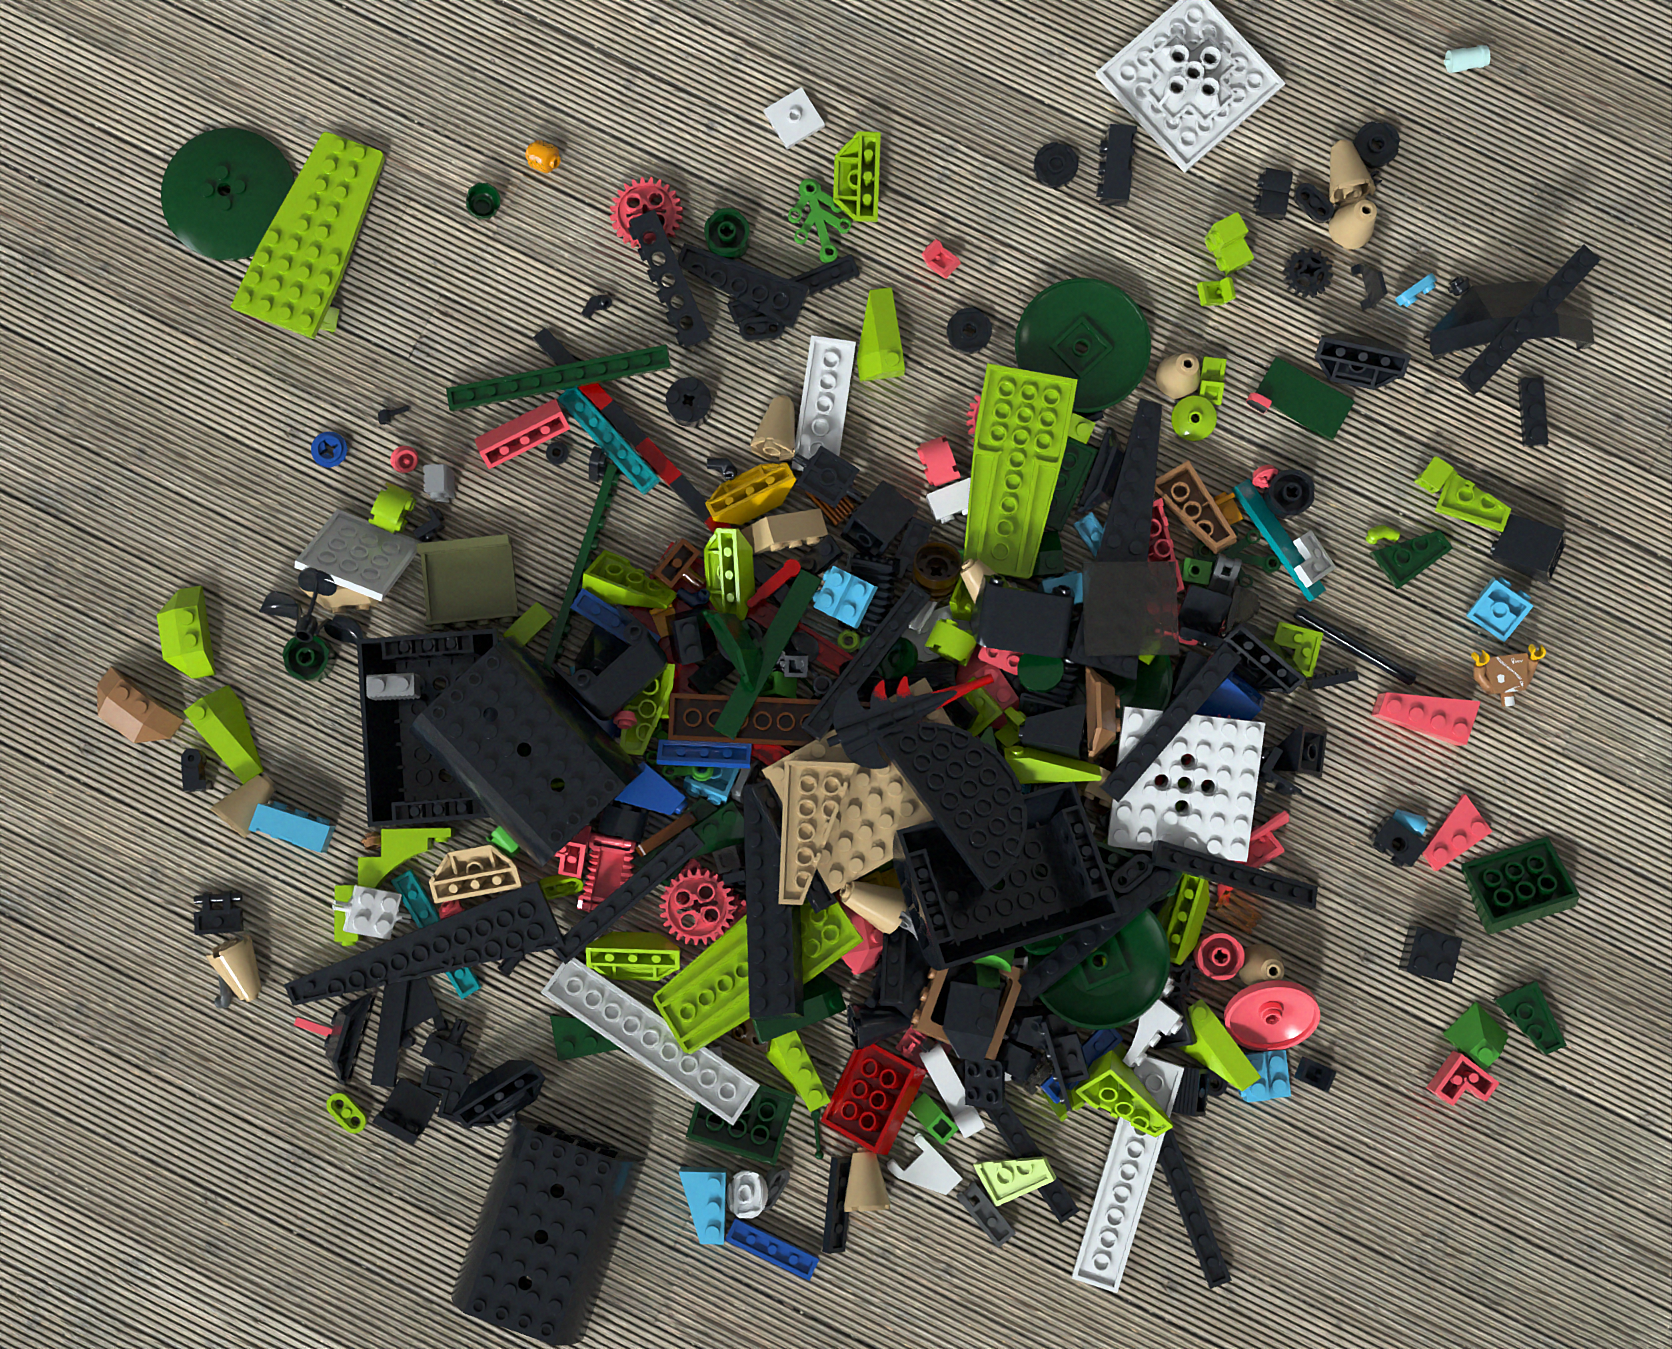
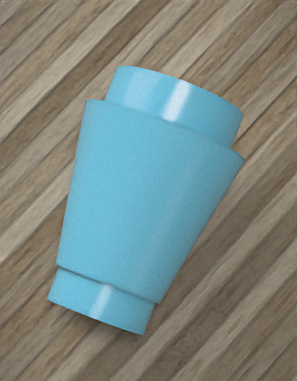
[1392,809,1428,837]

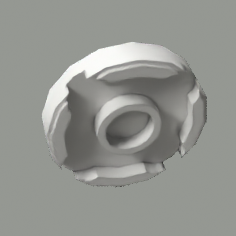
[726,1170,768,1218]

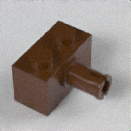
[650,538,706,591]

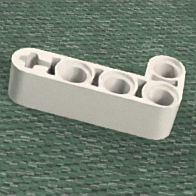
[919,1042,985,1139]

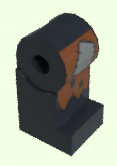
[181,748,213,792]

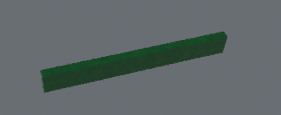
[713,569,822,740]

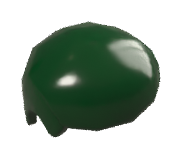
[466,182,501,220]

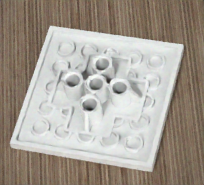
[1095,0,1286,173]
[1106,706,1265,862]

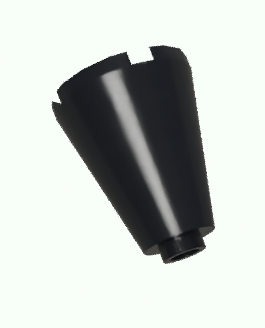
[847,1003,912,1050]

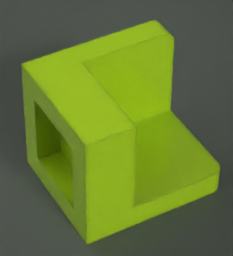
[1413,456,1454,494]

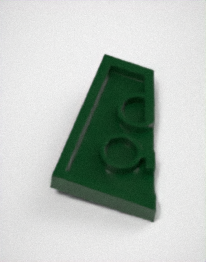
[673,800,745,859]
[1492,981,1567,1055]
[550,1015,621,1061]

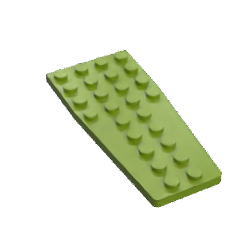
[230,132,385,340]
[963,363,1078,579]
[653,895,864,1054]

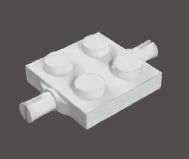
[332,885,411,940]

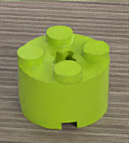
[368,482,417,535]
[924,618,977,666]

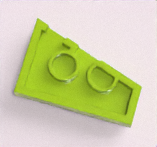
[1435,470,1511,532]

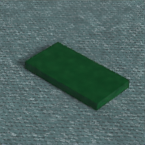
[1255,357,1355,441]
[1045,436,1099,533]

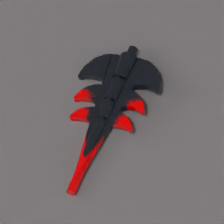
[826,673,994,769]

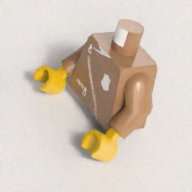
[1471,644,1546,707]

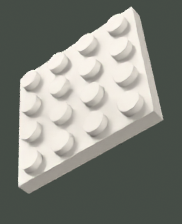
[294,509,421,601]

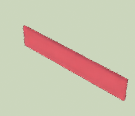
[294,1017,333,1036]

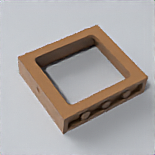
[911,961,1027,1060]

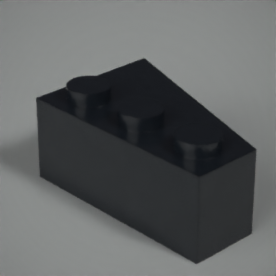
[1096,124,1137,207]

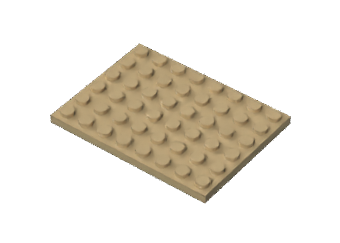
[762,678,953,894]

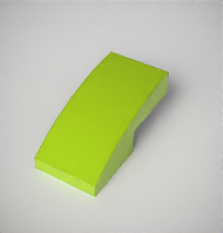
[1198,356,1227,405]
[502,602,553,646]

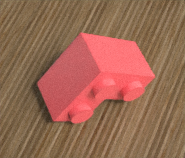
[555,826,592,879]
[1426,1051,1500,1106]

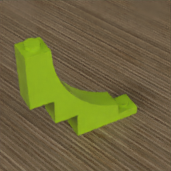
[334,828,455,946]

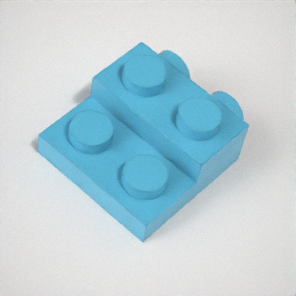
[813,566,878,629]
[1465,576,1534,642]
[683,767,740,805]
[1238,1049,1291,1102]

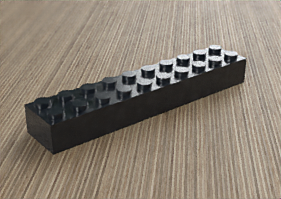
[743,784,804,1022]

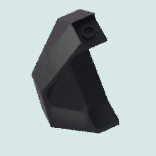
[1423,281,1595,361]

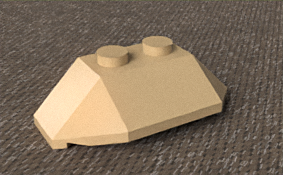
[300,584,379,614]
[429,843,523,903]

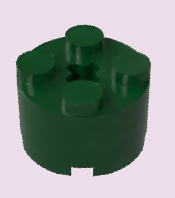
[704,208,751,260]
[282,635,336,682]

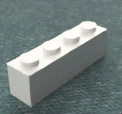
[926,477,971,524]

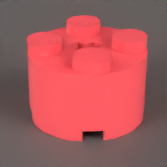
[916,435,961,487]
[1193,931,1245,980]

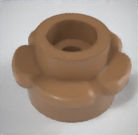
[361,832,381,850]

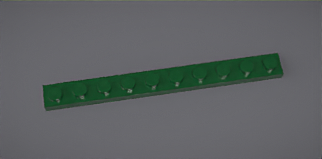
[446,345,672,412]
[542,463,621,678]

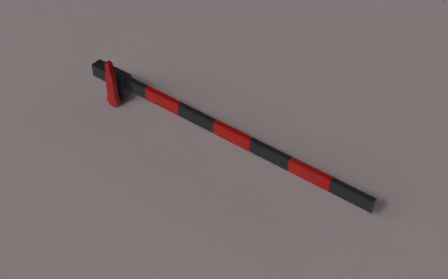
[533,327,809,618]

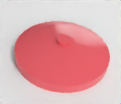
[1224,980,1320,1051]

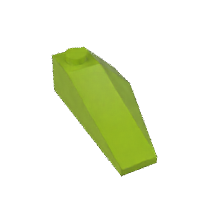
[857,287,905,382]
[183,685,264,784]
[1004,746,1101,784]
[1075,1050,1174,1137]

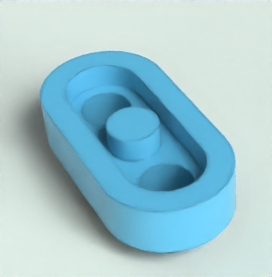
[1395,273,1437,308]

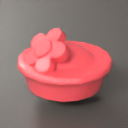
[390,446,419,473]
[1252,464,1279,488]

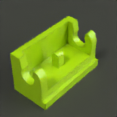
[949,576,975,621]

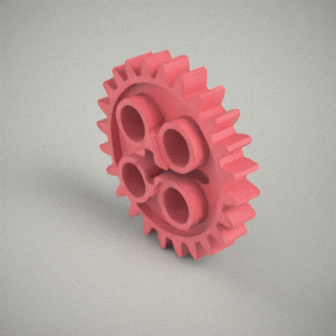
[610,177,683,248]
[659,869,735,946]

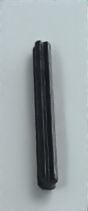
[1293,607,1417,685]

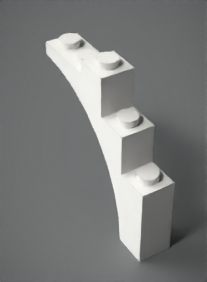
[1123,976,1183,1067]

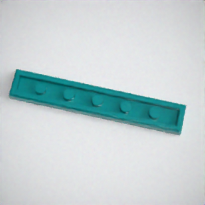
[557,387,661,496]
[1231,478,1326,602]
[391,869,483,1000]

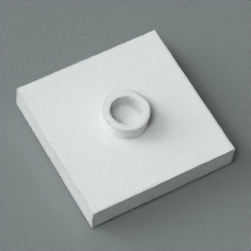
[763,87,825,149]

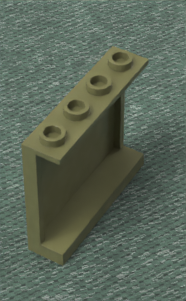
[417,534,519,631]

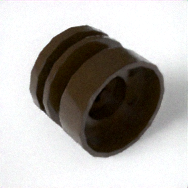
[911,540,962,602]

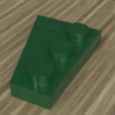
[1369,530,1453,589]

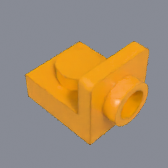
[1213,492,1243,525]
[649,603,676,638]

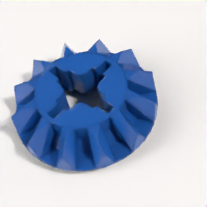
[311,431,348,468]

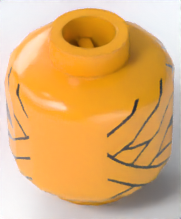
[525,140,561,173]

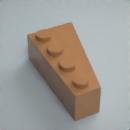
[1154,460,1237,554]

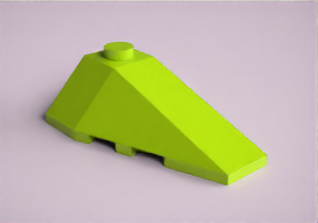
[582,549,677,609]
[620,664,675,755]
[1178,998,1261,1092]

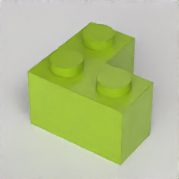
[1205,212,1254,276]

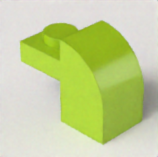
[994,706,1027,752]

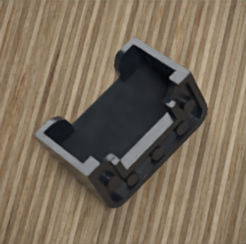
[969,574,1075,658]

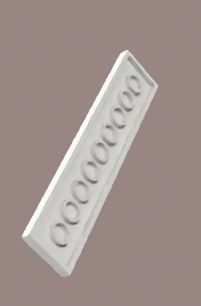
[541,958,760,1125]
[1072,1055,1184,1293]

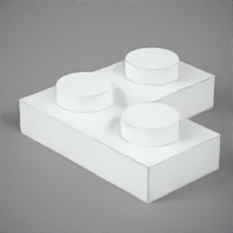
[1293,530,1337,588]

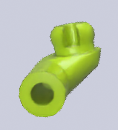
[1365,525,1401,544]

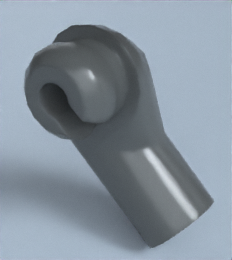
[214,975,232,1009]

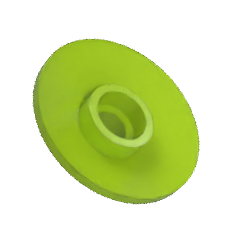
[1171,396,1217,441]

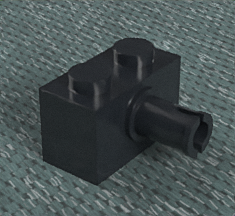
[420,1018,477,1075]

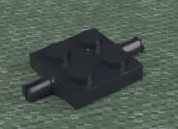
[792,446,864,509]

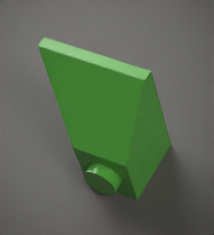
[1442,1002,1509,1071]

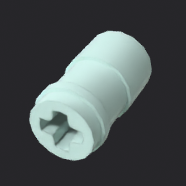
[1444,45,1490,73]

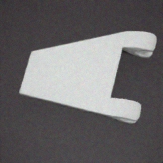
[887,1133,963,1195]

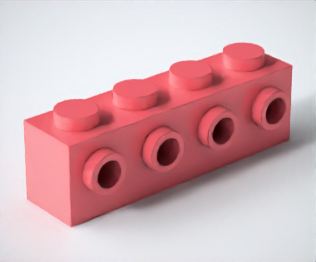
[474,398,571,469]

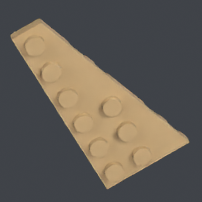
[778,760,856,905]

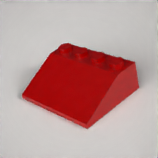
[820,1043,928,1155]

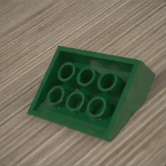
[1461,836,1580,935]
[685,1084,796,1166]

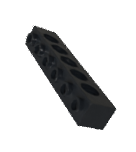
[628,209,711,349]

